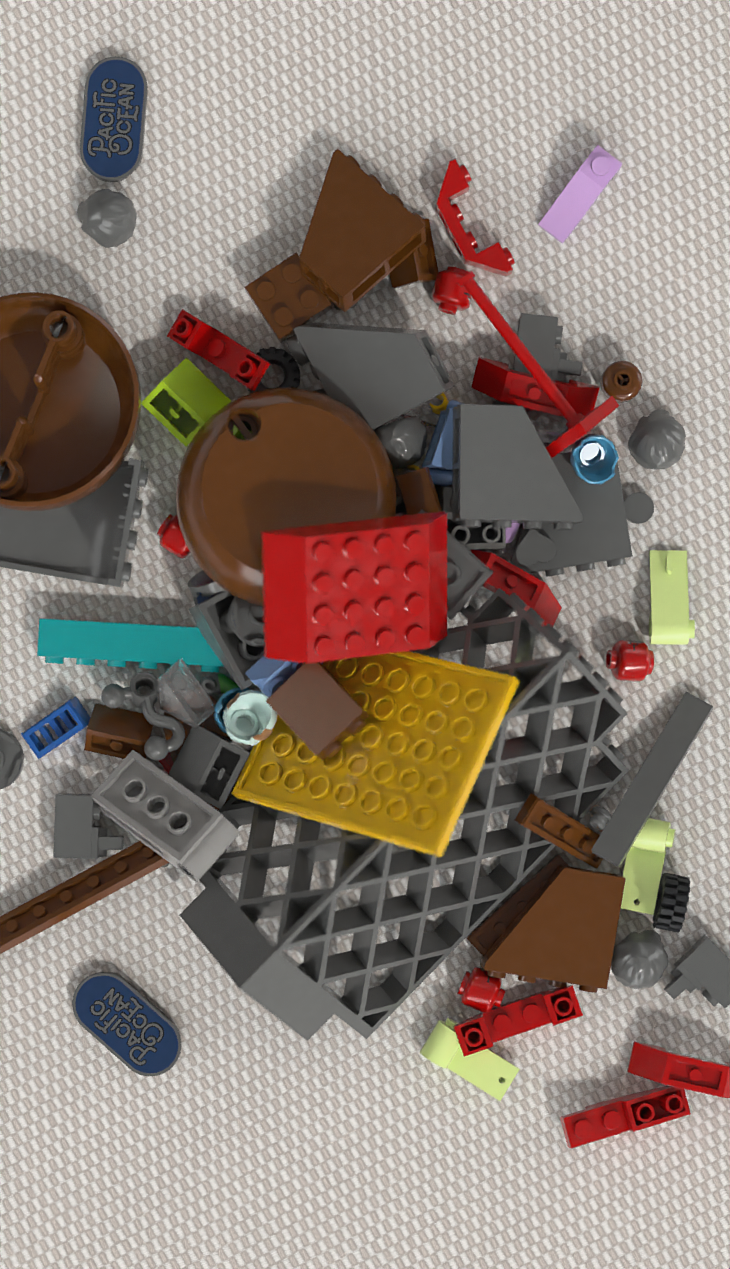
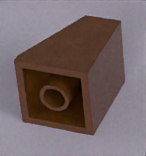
[266,662,369,760]

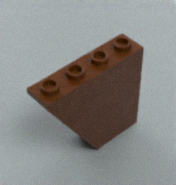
[299,149,426,312]
[480,865,626,993]

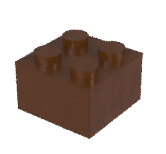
[244,252,332,343]

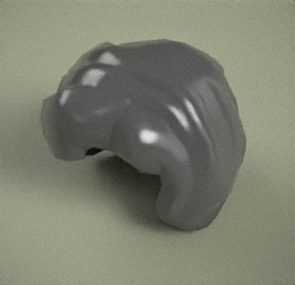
[77,189,137,248]
[628,409,686,470]
[373,416,427,469]
[611,930,668,989]

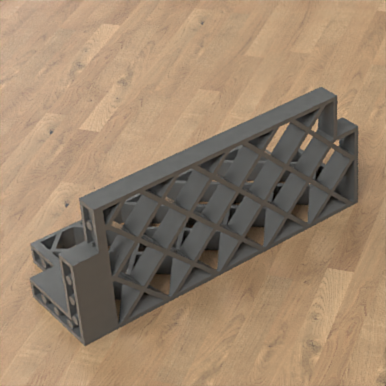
[180,588,629,1041]

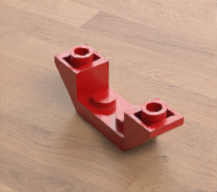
[436,159,515,277]
[167,309,270,391]
[471,357,600,417]
[470,550,562,627]
[454,985,583,1057]
[627,1041,730,1098]

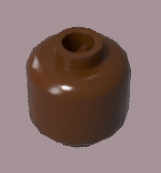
[600,360,643,403]

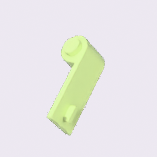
[649,550,695,645]
[621,818,676,915]
[420,1018,520,1101]

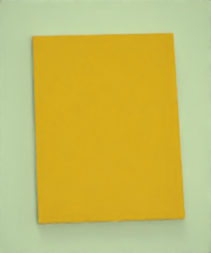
[231,651,519,857]

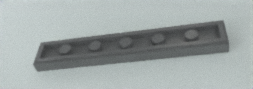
[591,692,713,868]

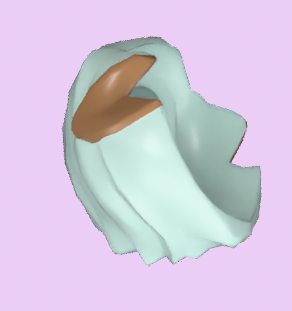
[223,690,277,745]

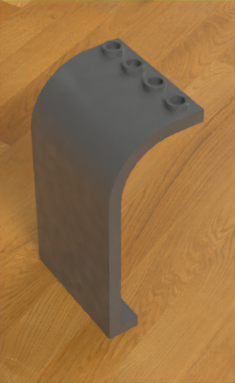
[0,458,148,588]

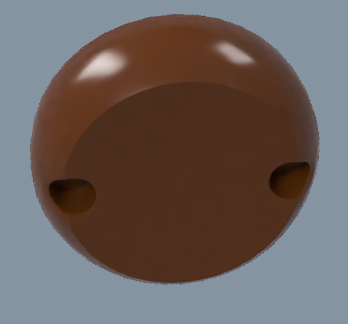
[0,292,141,511]
[176,388,397,606]

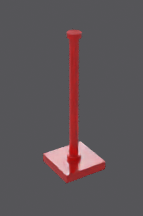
[457,271,620,459]

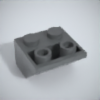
[436,485,506,550]
[168,723,251,809]

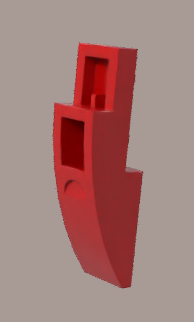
[560,1086,691,1149]

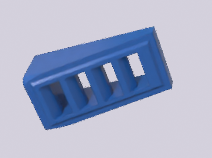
[21,697,91,759]

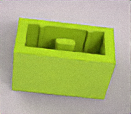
[141,357,231,447]

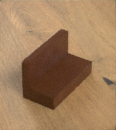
[389,219,439,288]
[84,703,154,759]

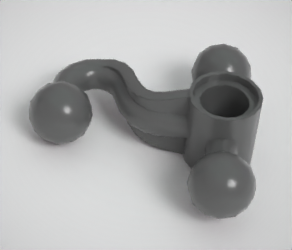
[101,672,187,760]

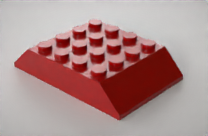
[261,511,447,664]

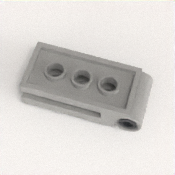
[91,750,240,882]

